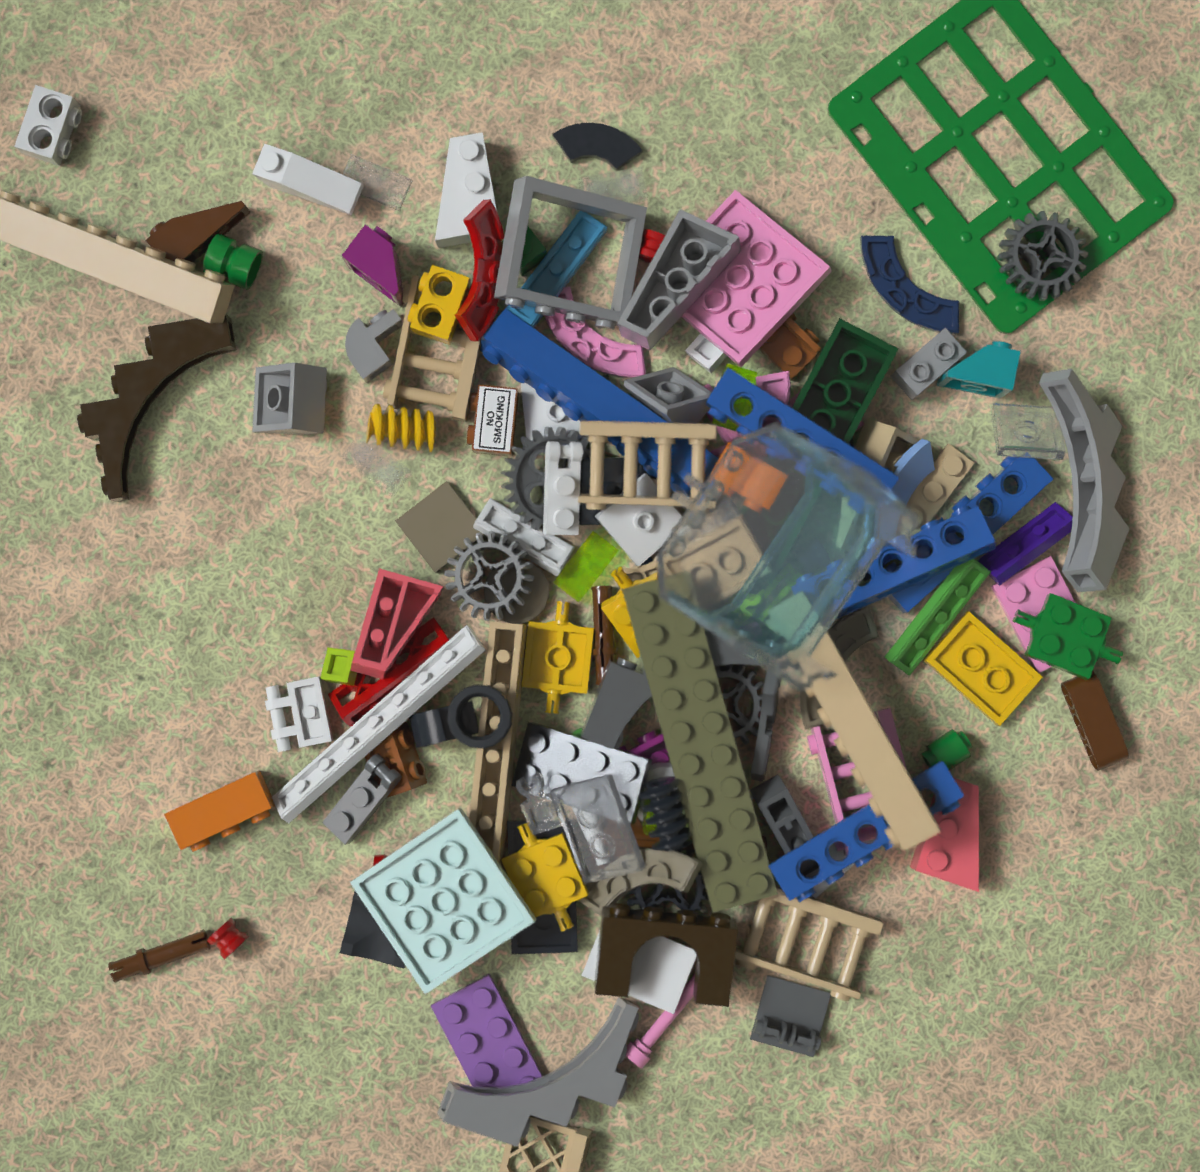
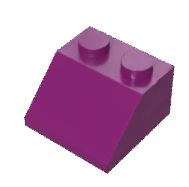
[341,224,404,307]

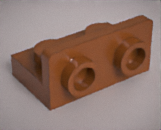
[759,313,821,381]
[365,722,427,798]

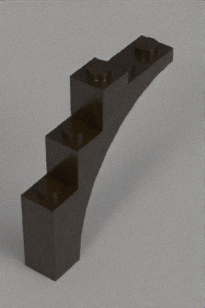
[77,314,236,502]

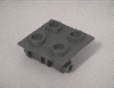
[750,975,831,1057]

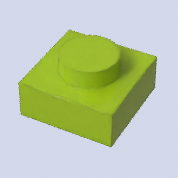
[320,647,357,686]

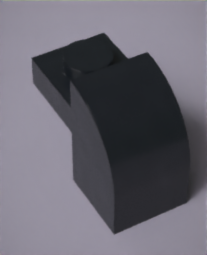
[409,700,479,748]

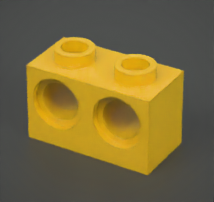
[407,265,471,345]

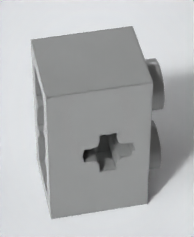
[891,328,967,400]

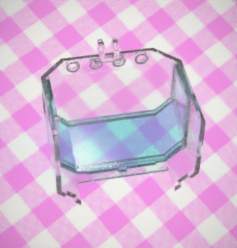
[657,423,918,691]

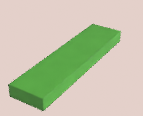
[885,559,991,676]

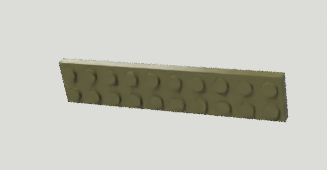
[622,571,777,913]

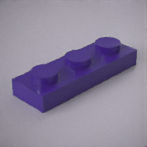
[977,502,1073,586]

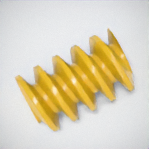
[366,403,436,452]

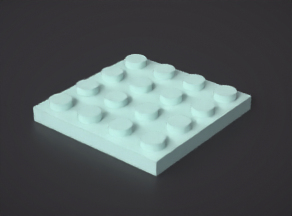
[350,807,536,994]

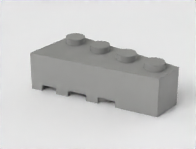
[617,209,741,350]

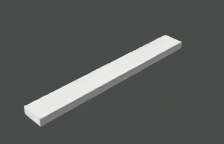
[272,625,485,823]

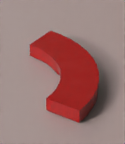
[455,199,505,341]

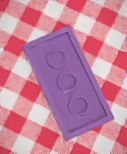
[431,973,543,1087]

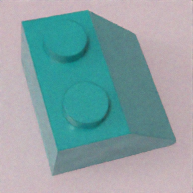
[936,341,1021,399]

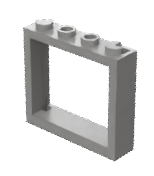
[494,176,647,330]

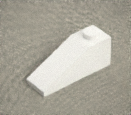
[252,144,364,215]

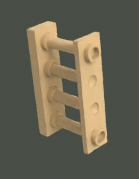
[383,275,482,423]
[578,420,717,513]
[735,885,884,1001]

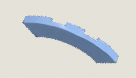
[866,439,935,564]

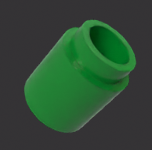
[921,729,973,771]

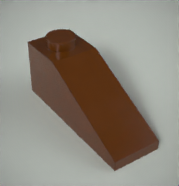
[145,201,251,263]

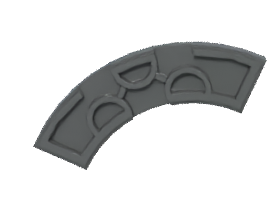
[751,661,782,782]

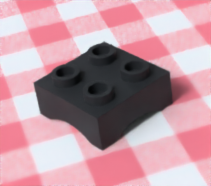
[339,891,406,969]

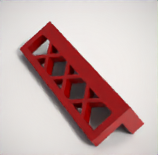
[328,617,450,727]

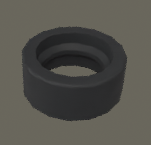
[447,684,513,749]

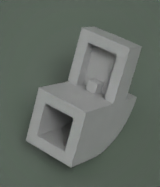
[345,309,403,383]

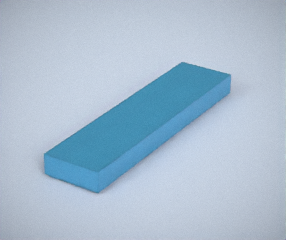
[506,211,607,328]

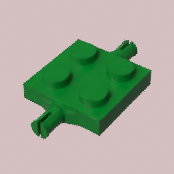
[1012,593,1123,680]

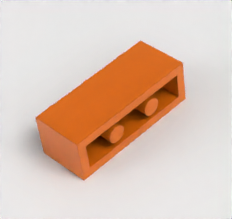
[164,770,275,852]

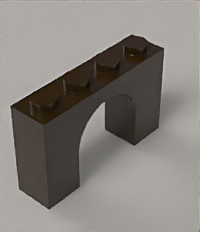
[594,903,738,1007]

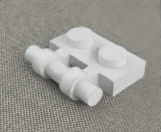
[265,676,333,752]

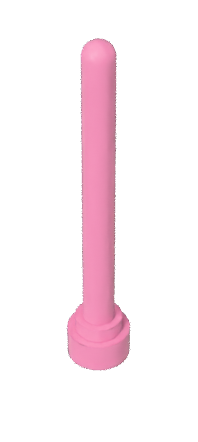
[625,974,695,1069]

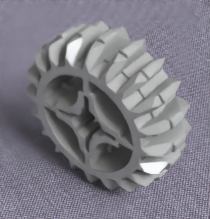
[445,531,534,621]

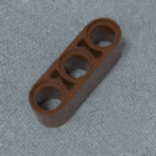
[1061,671,1129,771]

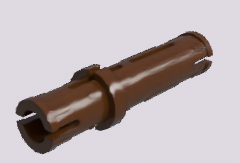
[591,586,618,685]
[108,929,211,983]

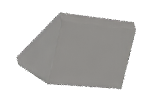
[624,367,712,423]

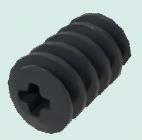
[639,776,693,851]

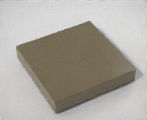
[395,481,485,573]

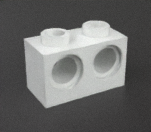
[14,85,82,166]

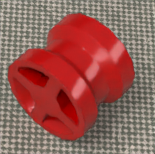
[638,229,665,263]
[206,917,249,960]

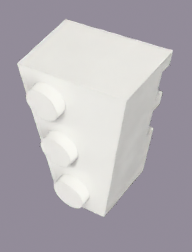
[435,132,498,248]

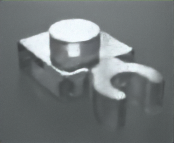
[516,772,566,835]

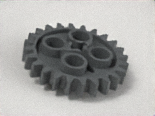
[501,426,591,530]

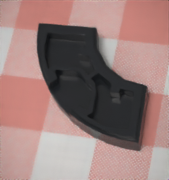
[552,123,643,171]

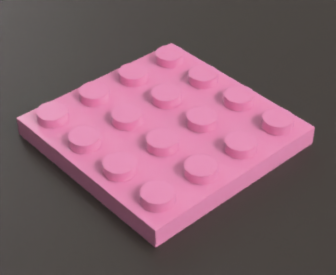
[681,190,832,367]

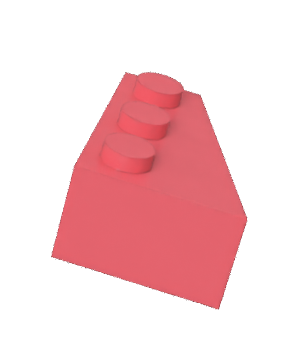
[351,568,444,679]
[910,778,979,892]

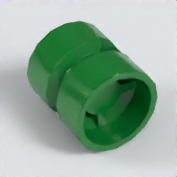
[203,233,263,290]

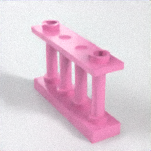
[807,708,906,857]

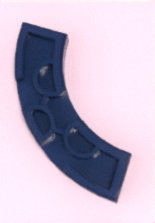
[860,236,959,335]

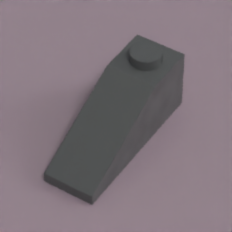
[749,775,820,877]

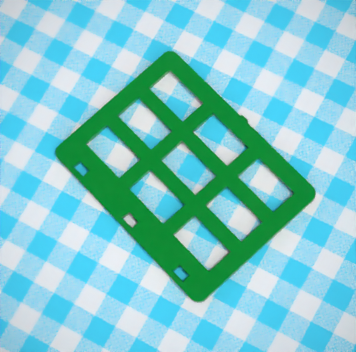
[828,0,1174,334]

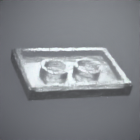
[550,774,646,884]

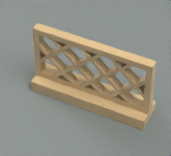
[499,1115,593,1172]

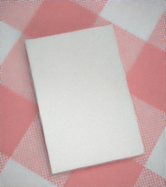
[581,930,697,1014]

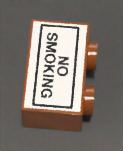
[467,384,519,457]

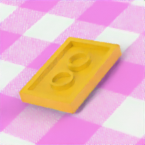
[923,611,1043,726]

